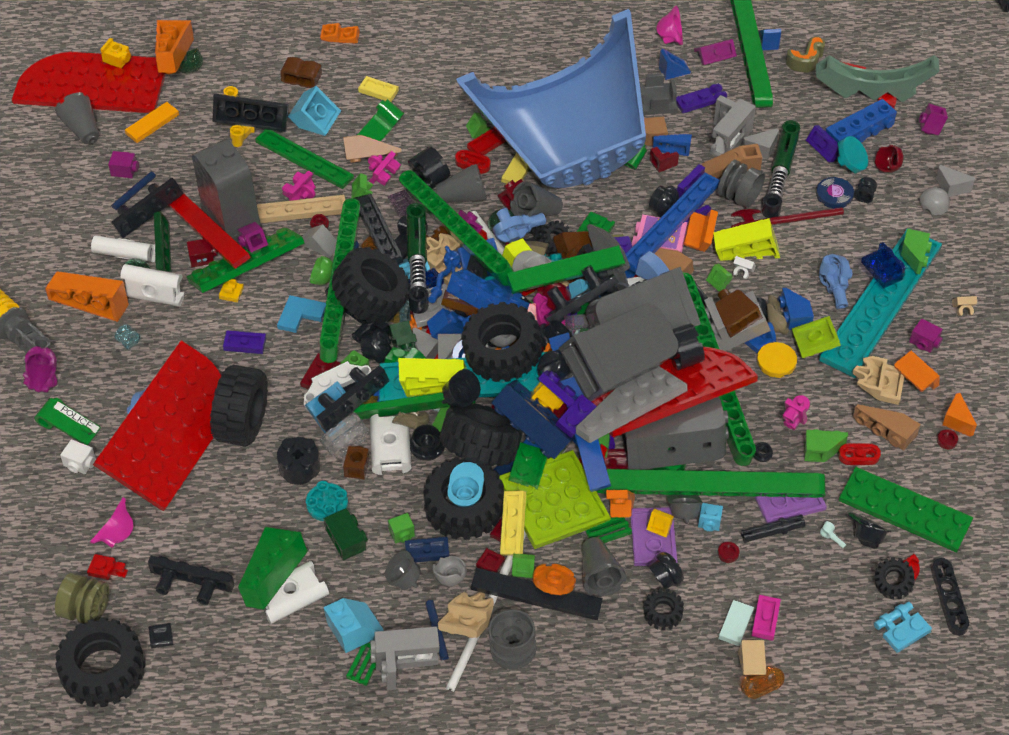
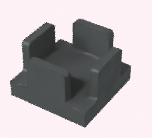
[639,73,677,115]

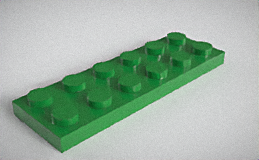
[186,228,304,293]
[839,467,974,553]

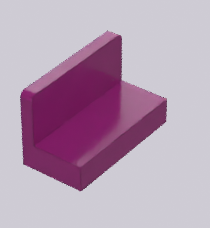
[694,39,737,65]

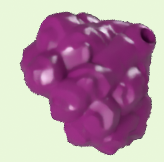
[23,346,58,393]

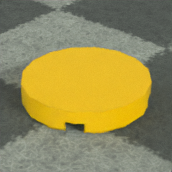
[757,342,797,378]

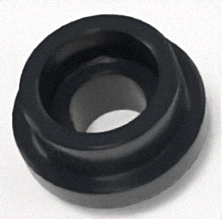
[754,442,773,462]

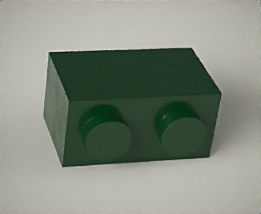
[323,508,368,561]

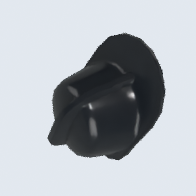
[537,349,574,381]
[442,369,481,408]
[847,512,892,549]

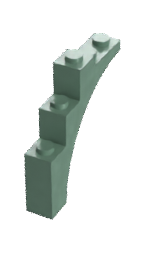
[816,55,940,102]

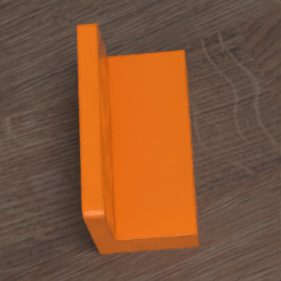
[684,209,718,252]
[894,350,940,392]

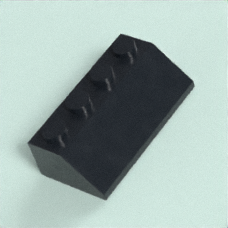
[212,93,289,132]

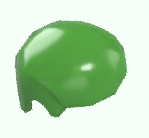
[310,256,333,286]

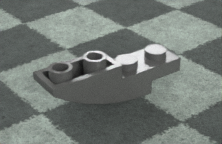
[587,224,630,290]

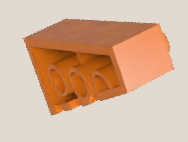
[155,20,194,74]
[45,271,129,322]

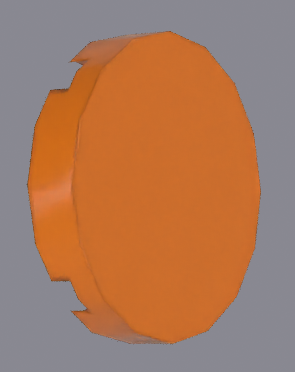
[532,564,576,595]

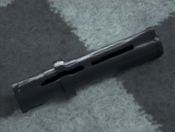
[740,514,805,544]

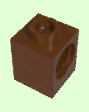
[343,446,370,480]

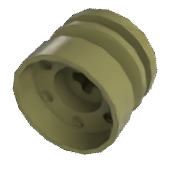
[55,573,109,624]

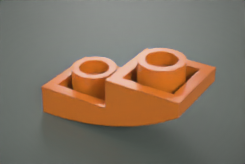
[320,23,360,43]

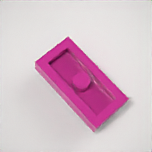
[752,595,781,641]

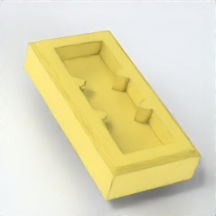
[358,76,399,102]

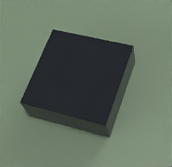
[148,623,173,649]

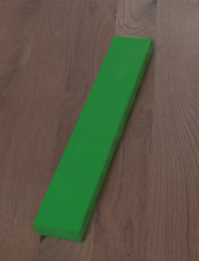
[255,129,354,189]
[506,245,625,294]
[352,393,476,420]

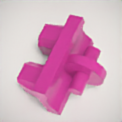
[368,151,401,186]
[282,171,316,201]
[782,395,810,431]

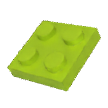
[792,316,841,359]

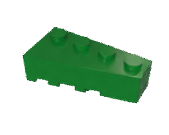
[238,527,308,610]

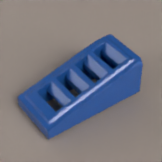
[653,134,692,156]

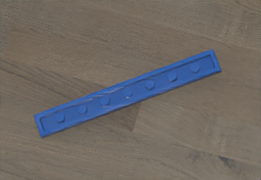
[626,173,720,273]
[549,332,611,492]

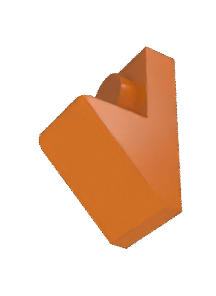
[606,490,635,517]

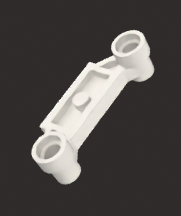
[304,361,372,412]

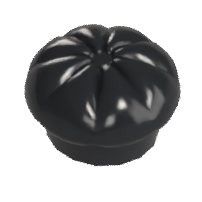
[649,186,679,218]
[539,320,572,348]
[360,328,392,364]
[410,425,445,461]
[648,552,684,589]

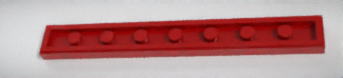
[168,194,251,269]

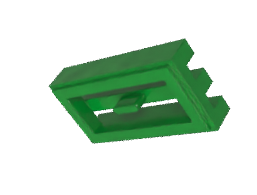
[585,517,632,543]
[346,642,376,686]

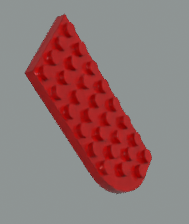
[12,52,166,113]
[93,340,221,511]
[592,347,758,437]

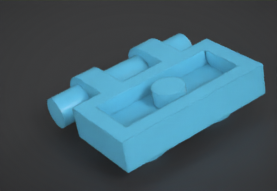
[874,602,932,653]

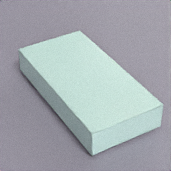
[719,600,754,646]

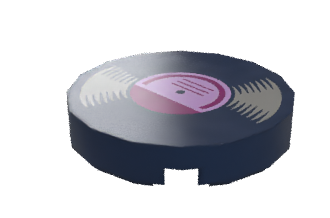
[816,177,854,209]

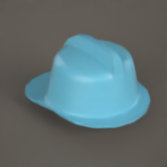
[448,462,484,507]

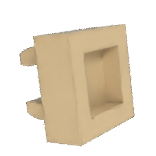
[952,296,977,316]

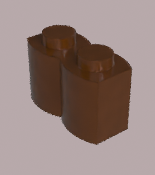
[280,57,322,88]

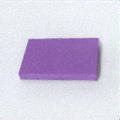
[755,496,827,524]
[630,507,677,566]

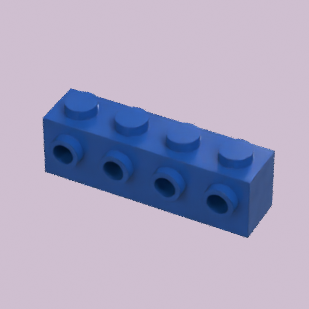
[826,99,897,143]
[446,269,529,310]

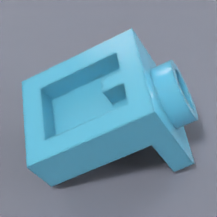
[698,503,723,531]

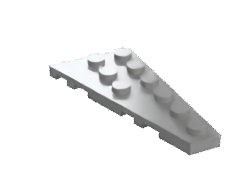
[576,366,688,443]

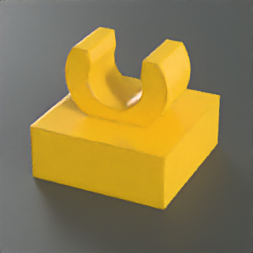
[219,279,244,302]
[646,508,674,537]

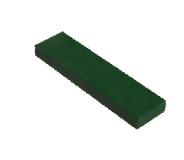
[154,211,171,272]

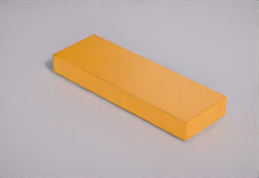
[125,102,179,143]

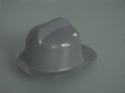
[667,495,703,524]
[385,550,421,590]

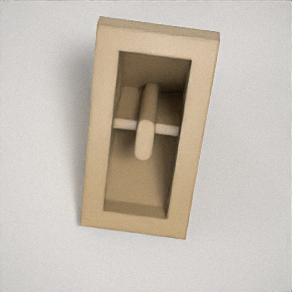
[738,640,766,675]

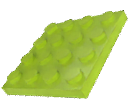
[499,450,611,549]

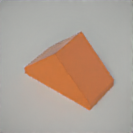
[943,393,977,437]

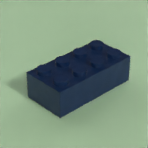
[492,379,576,459]

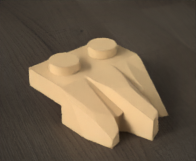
[426,233,462,286]
[853,356,904,405]
[438,592,494,638]

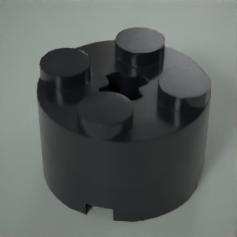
[408,146,450,189]
[669,323,705,371]
[277,437,320,485]

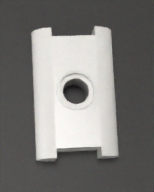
[91,236,155,262]
[121,264,184,307]
[370,413,411,475]
[266,561,329,624]

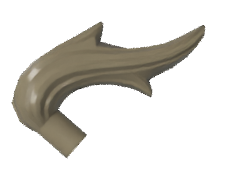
[767,295,789,335]
[392,411,429,429]

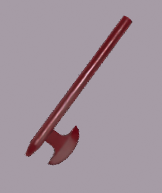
[731,207,844,228]

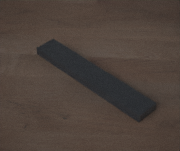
[353,194,403,264]
[471,568,603,620]

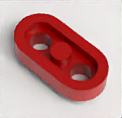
[455,150,491,174]
[838,443,881,465]

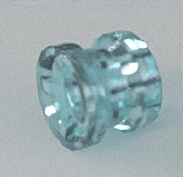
[114,324,140,349]

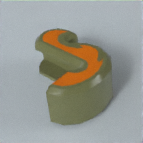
[786,36,825,73]

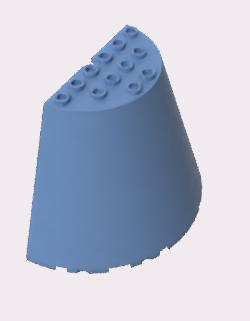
[456,9,646,188]

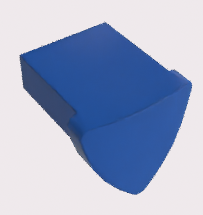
[745,322,776,354]

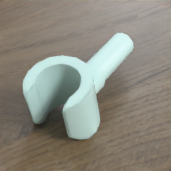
[820,521,846,548]

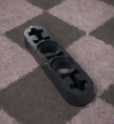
[931,558,969,636]

